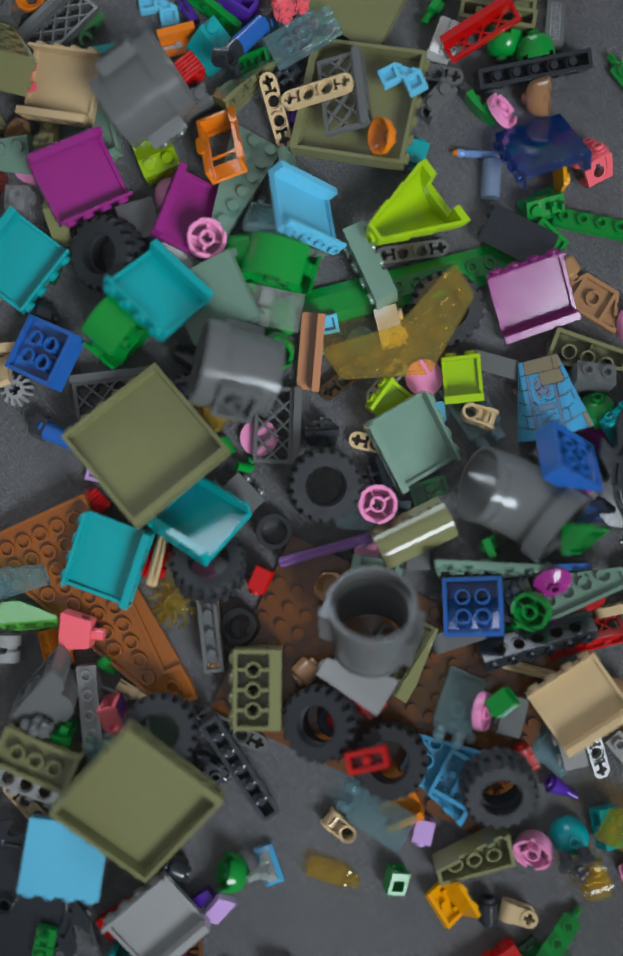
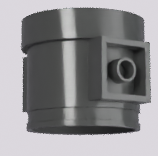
[88,29,200,150]
[188,318,285,424]
[316,566,426,679]

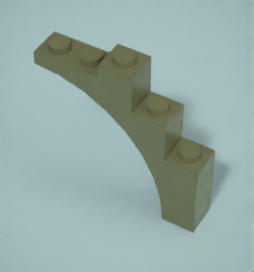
[33,122,75,248]

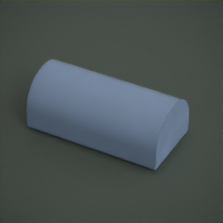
[480,158,502,201]

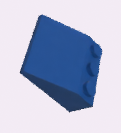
[4,314,86,393]
[535,420,603,492]
[442,576,504,637]

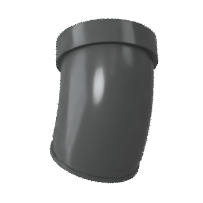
[457,446,592,564]

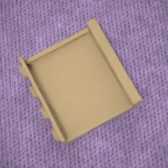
[15,41,101,129]
[525,650,623,758]

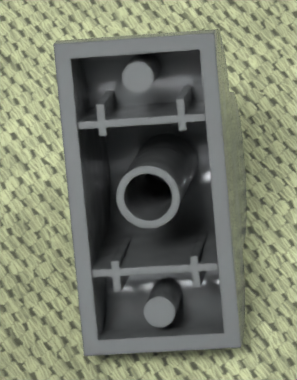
[8,645,78,724]

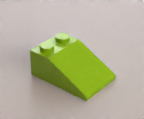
[132,140,180,186]

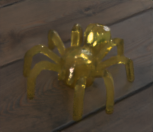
[148,581,196,629]

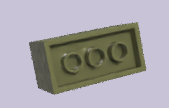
[0,21,37,97]
[229,644,283,731]
[0,722,91,795]

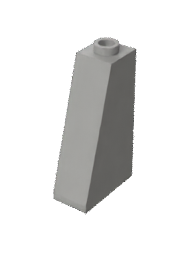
[316,657,400,716]

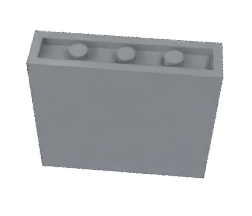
[101,870,211,956]

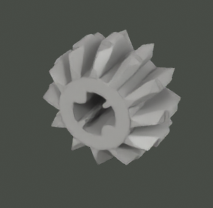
[0,374,34,407]

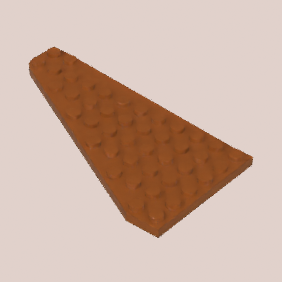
[0,493,199,702]

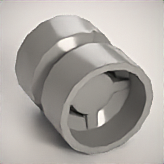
[0,633,22,663]

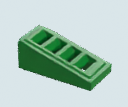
[238,45,273,74]

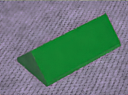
[561,523,611,555]

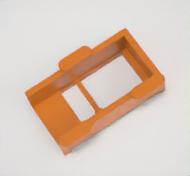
[195,105,248,185]

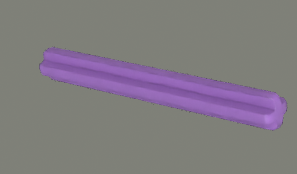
[278,533,372,567]

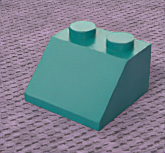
[186,16,231,78]

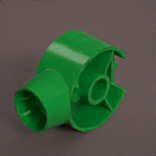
[222,232,322,295]
[81,296,150,369]

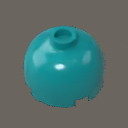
[548,815,590,857]

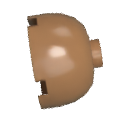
[522,76,551,117]

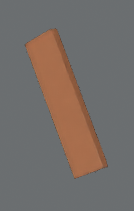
[296,312,326,392]

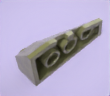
[212,57,283,113]
[390,622,438,703]

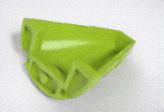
[365,158,471,246]

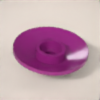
[532,567,572,597]

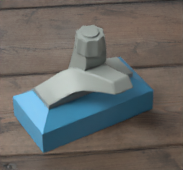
[246,841,285,887]

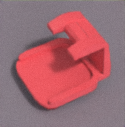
[271,0,310,25]
[565,137,613,188]

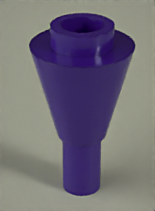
[544,774,579,800]

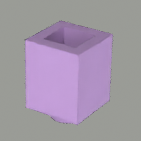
[409,815,436,847]

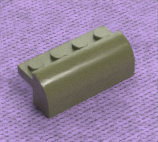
[456,0,538,35]
[368,496,459,569]

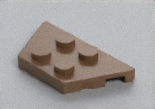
[570,272,619,335]

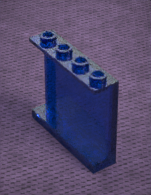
[493,114,592,190]

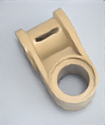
[460,402,500,431]
[320,805,356,843]
[498,897,538,929]

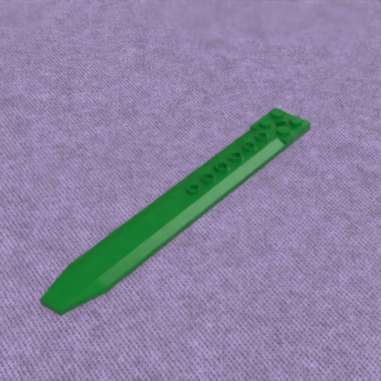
[245,245,521,336]

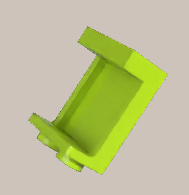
[441,350,484,405]
[365,376,413,416]

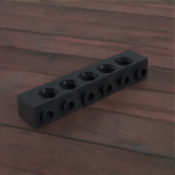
[473,47,593,93]
[477,610,598,672]
[199,709,280,823]

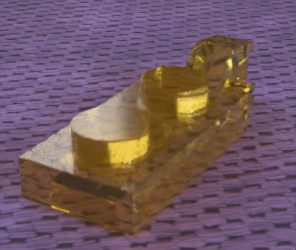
[305,854,360,888]

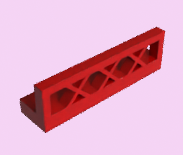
[439,0,522,64]
[549,615,623,659]

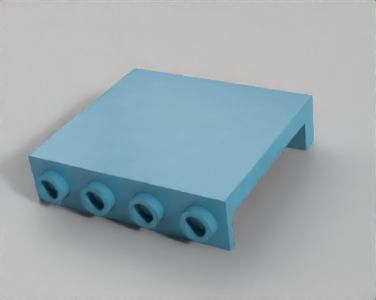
[268,160,347,255]
[17,814,106,904]

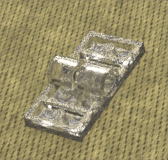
[246,283,306,333]

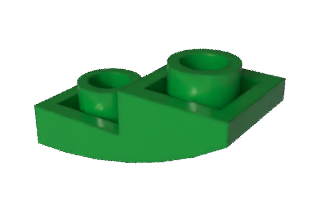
[463,89,497,127]

